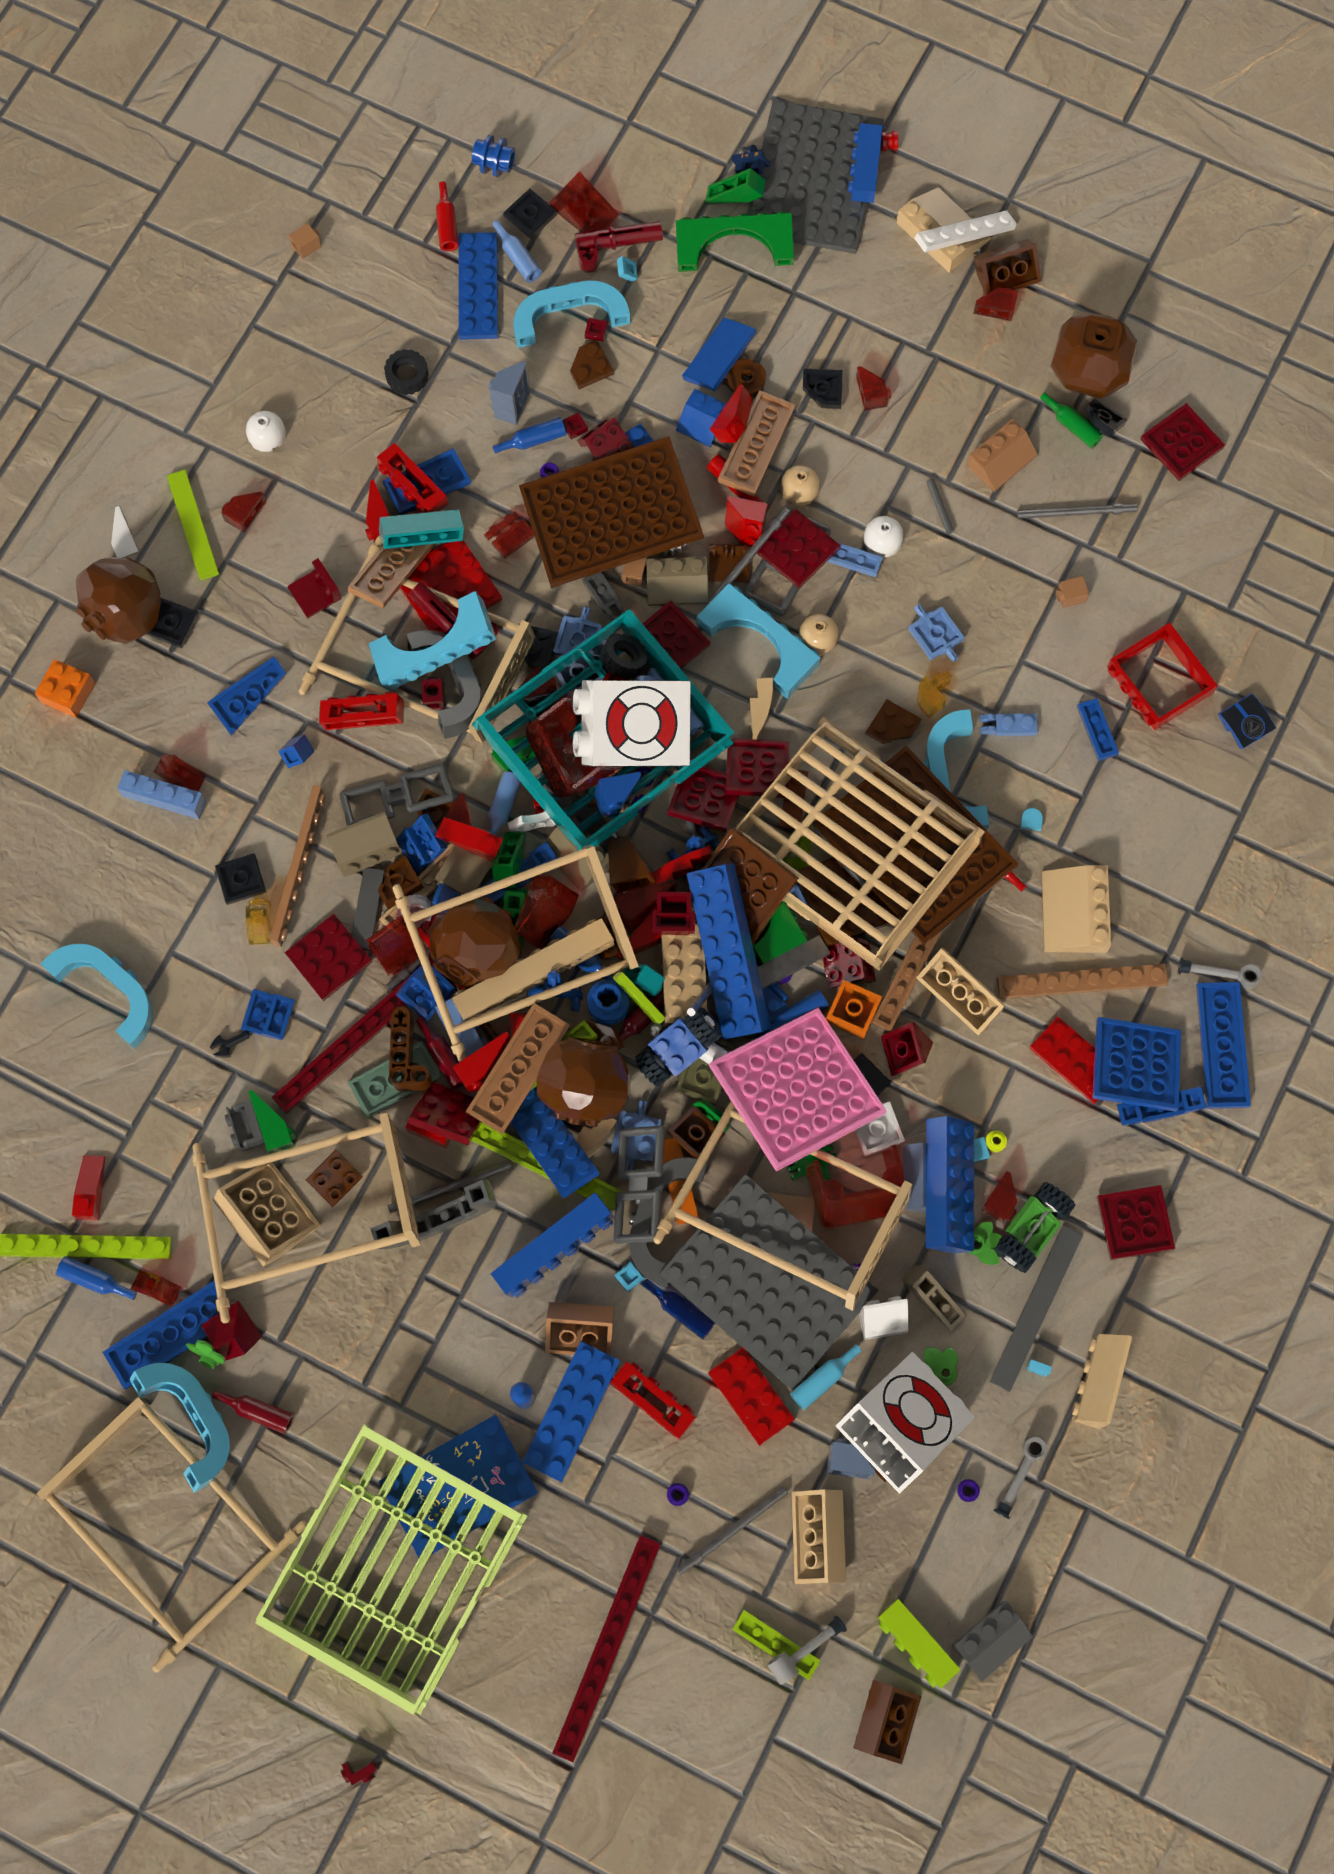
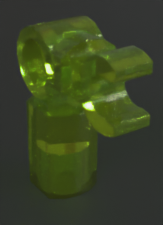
[782,835,812,870]

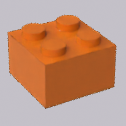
[35,659,95,718]
[826,980,882,1040]

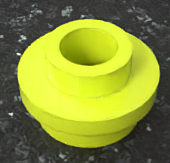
[985,1130,1007,1152]

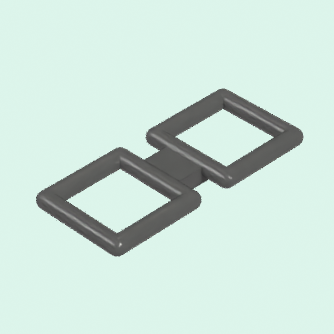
[743,510,831,616]
[339,763,455,826]
[613,1126,665,1244]

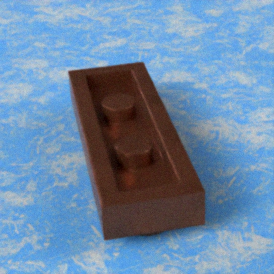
[779,770,809,831]

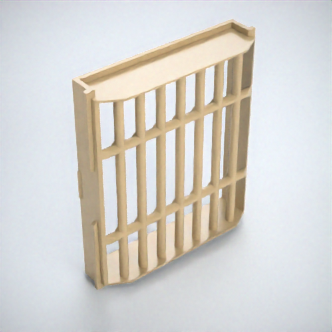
[716,717,985,971]

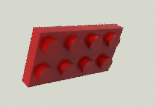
[1029,1017,1099,1104]
[708,1347,795,1446]

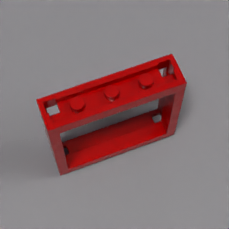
[1107,622,1218,730]

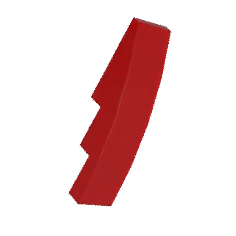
[633,846,713,897]

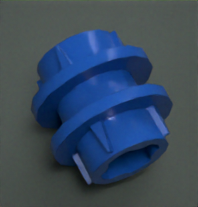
[472,134,515,177]
[587,980,629,1025]

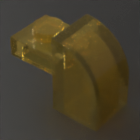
[916,670,952,718]
[246,899,272,945]

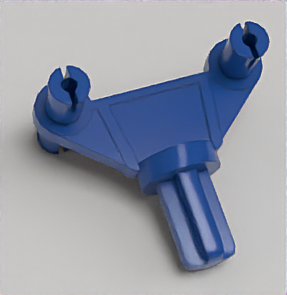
[666,826,720,878]
[528,970,583,1012]

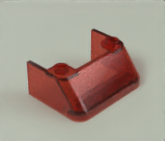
[526,697,620,798]
[806,1144,904,1229]

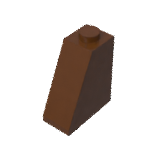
[608,836,657,893]

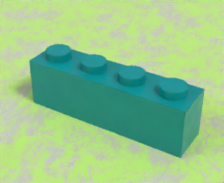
[379,509,464,549]

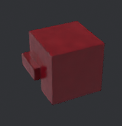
[652,892,695,935]

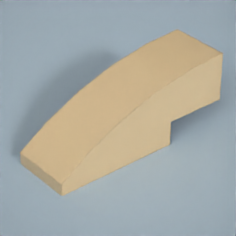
[749,677,773,740]
[576,1118,617,1158]

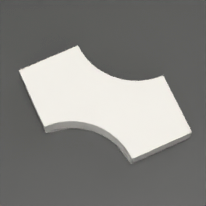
[508,812,556,832]

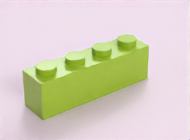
[877,1599,961,1689]

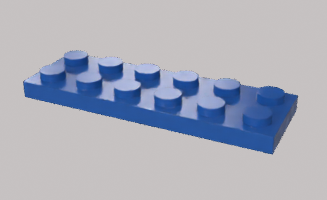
[459,232,498,340]
[1196,982,1251,1109]
[510,1086,600,1199]
[102,1281,232,1390]
[522,1341,621,1483]

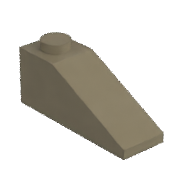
[902,1265,966,1331]

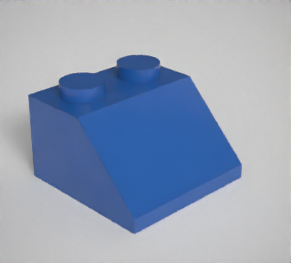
[676,389,726,448]
[594,772,641,818]

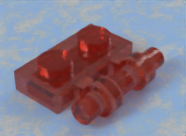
[484,511,535,559]

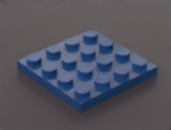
[1092,1017,1181,1112]

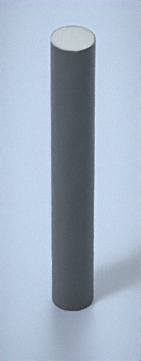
[926,478,954,534]

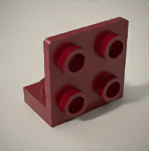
[577,417,634,460]
[287,558,342,618]
[823,937,876,989]

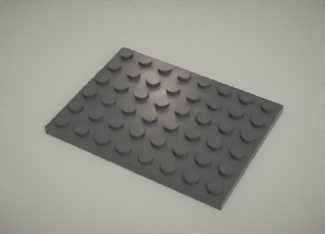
[747,99,884,254]
[660,1174,879,1390]

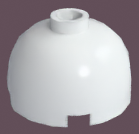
[246,411,286,452]
[864,516,904,557]

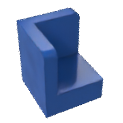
[278,734,314,768]

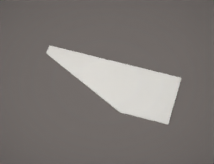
[111,506,138,558]

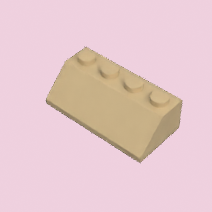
[916,948,1005,1036]
[792,1489,846,1584]

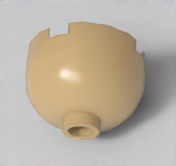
[780,465,820,506]
[799,614,839,656]

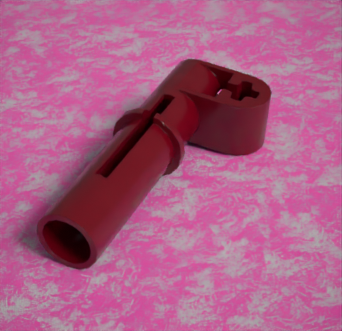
[575,221,663,273]
[408,581,498,660]

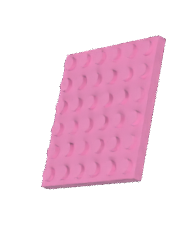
[709,1008,887,1172]

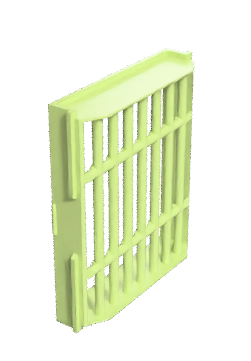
[255,1424,527,1715]

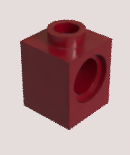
[422,677,445,709]

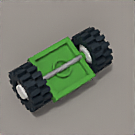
[994,1182,1076,1273]

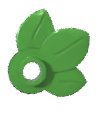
[968,1222,1003,1265]
[186,1340,225,1369]
[924,1347,958,1385]

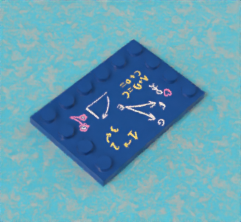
[379,1414,538,1558]

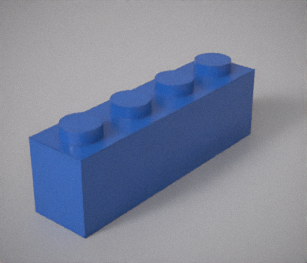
[848,123,883,203]

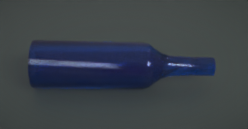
[642,1278,716,1340]

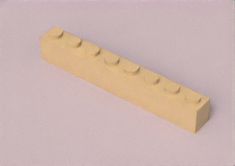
[452,918,614,1022]

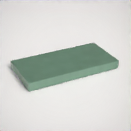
[347,1041,443,1119]

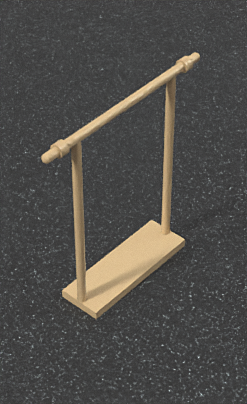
[299,535,536,743]
[393,845,639,1062]
[653,1101,912,1311]
[192,1112,421,1323]
[36,1397,307,1673]

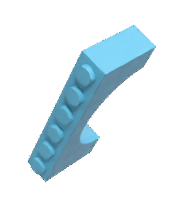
[697,583,820,699]
[368,591,496,691]

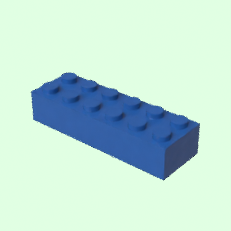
[926,1116,975,1254]
[490,1193,615,1298]

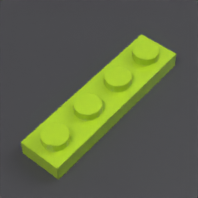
[732,1610,821,1680]

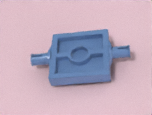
[908,604,965,663]
[553,607,603,656]
[610,1100,661,1170]

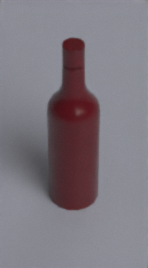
[619,987,664,1042]
[416,1017,463,1089]
[212,1390,294,1434]

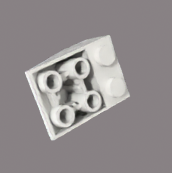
[859,1296,908,1340]

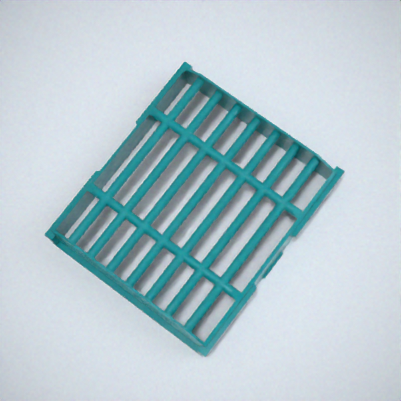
[472,609,735,851]

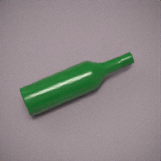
[1040,392,1104,449]

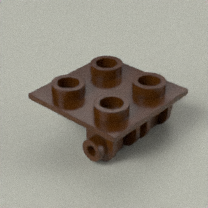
[708,544,749,582]
[306,1149,363,1208]

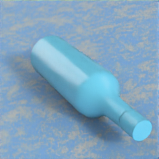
[790,1344,862,1410]

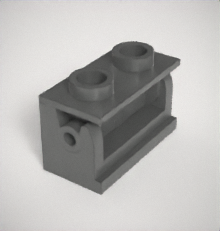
[224,1099,265,1151]

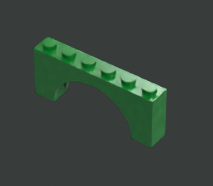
[676,211,794,272]
[702,851,808,966]

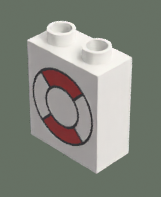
[573,680,690,766]
[836,1352,975,1493]

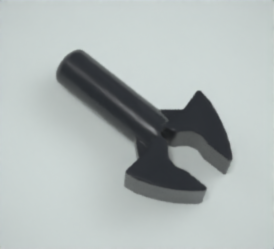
[210,1031,250,1058]

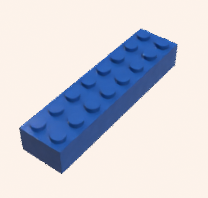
[687,863,771,1040]

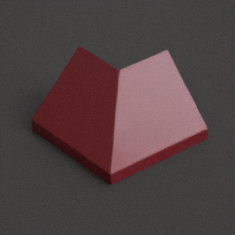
[881,1022,933,1076]
[201,1300,262,1361]

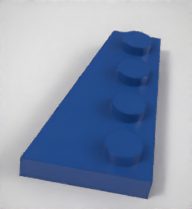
[207,657,286,736]

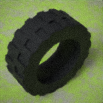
[384,349,429,395]
[600,633,648,679]

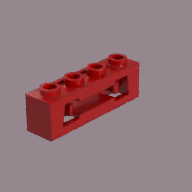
[376,442,448,513]
[319,692,404,731]
[610,1362,696,1440]

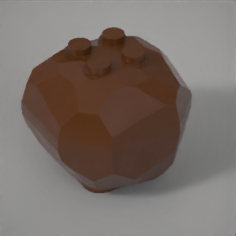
[1051,312,1138,399]
[76,557,161,644]
[429,897,520,988]
[537,1036,631,1127]

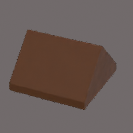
[666,1106,726,1159]

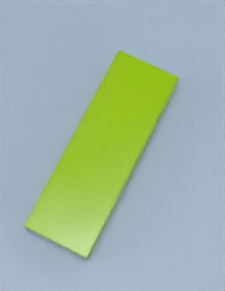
[613,972,666,1024]

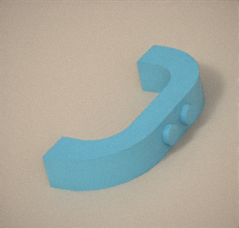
[513,280,630,348]
[923,709,989,830]
[40,944,153,1049]
[129,1363,230,1493]

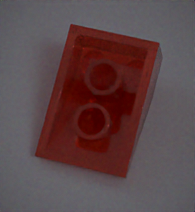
[548,171,620,232]
[514,875,579,950]
[614,879,677,933]
[366,915,418,976]

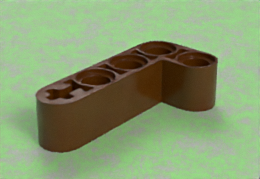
[389,1006,433,1091]

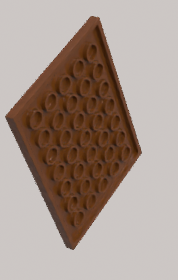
[519,436,704,588]
[813,746,1018,945]

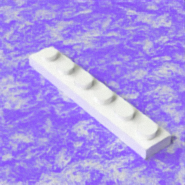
[915,210,1017,252]

